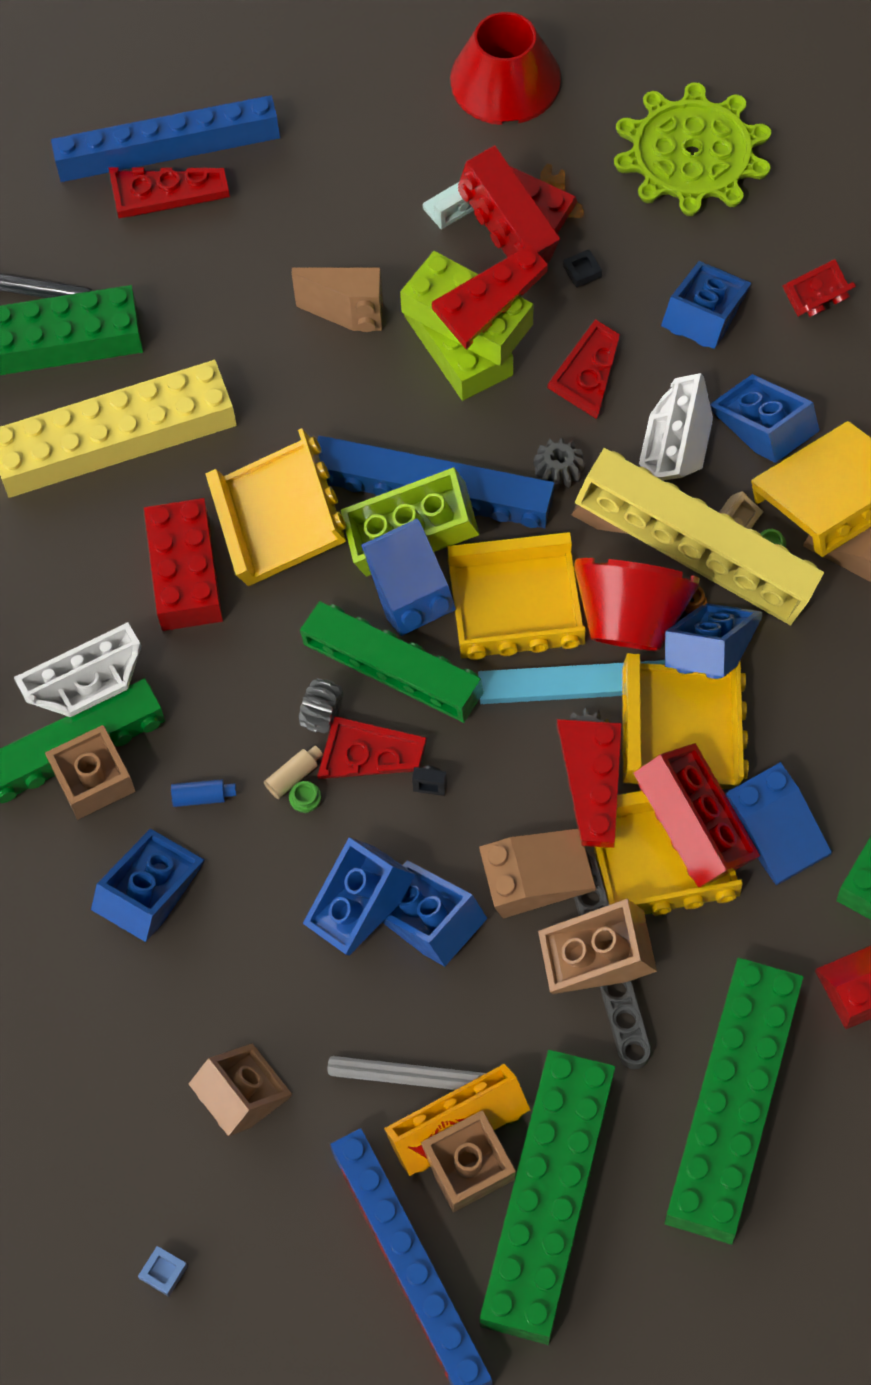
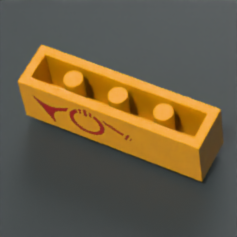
[384,1064,530,1176]

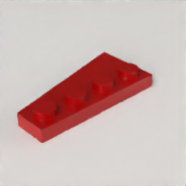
[108,167,230,219]
[432,244,548,350]
[557,719,621,848]

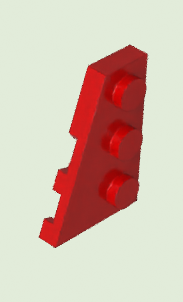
[510,166,578,234]
[547,319,620,419]
[317,716,427,779]

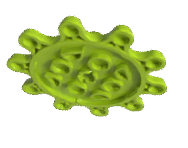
[614,82,771,216]

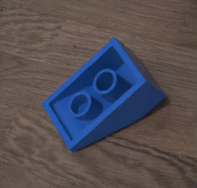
[661,261,751,349]
[710,374,819,463]
[362,519,456,636]
[665,603,762,679]
[725,762,832,886]
[91,829,204,942]
[303,837,416,956]
[382,860,487,967]

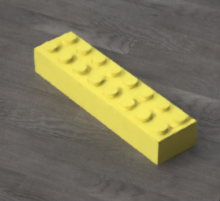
[0,360,237,498]
[575,448,824,626]

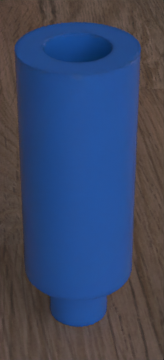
[171,779,237,807]

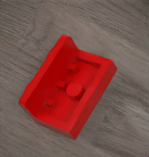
[782,259,856,317]

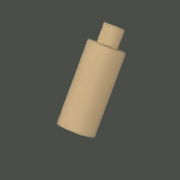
[264,746,323,799]

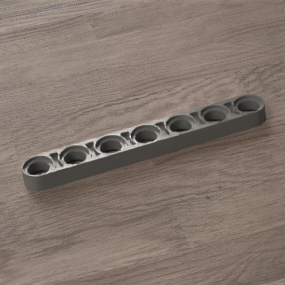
[574,853,650,1069]

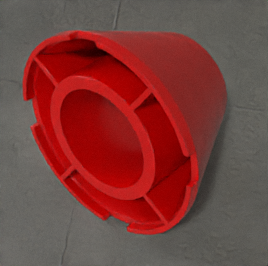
[450,12,561,125]
[574,558,700,651]

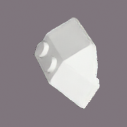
[639,373,713,481]
[14,622,141,717]

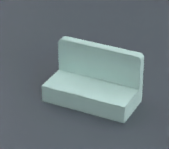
[423,182,474,230]

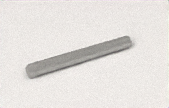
[327,1056,486,1090]

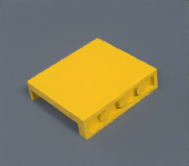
[751,421,871,557]
[206,428,347,586]
[447,532,585,660]
[622,653,749,790]
[594,791,742,916]

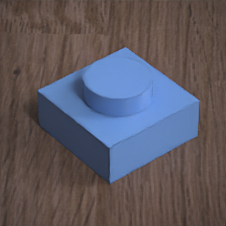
[138,1246,188,1297]

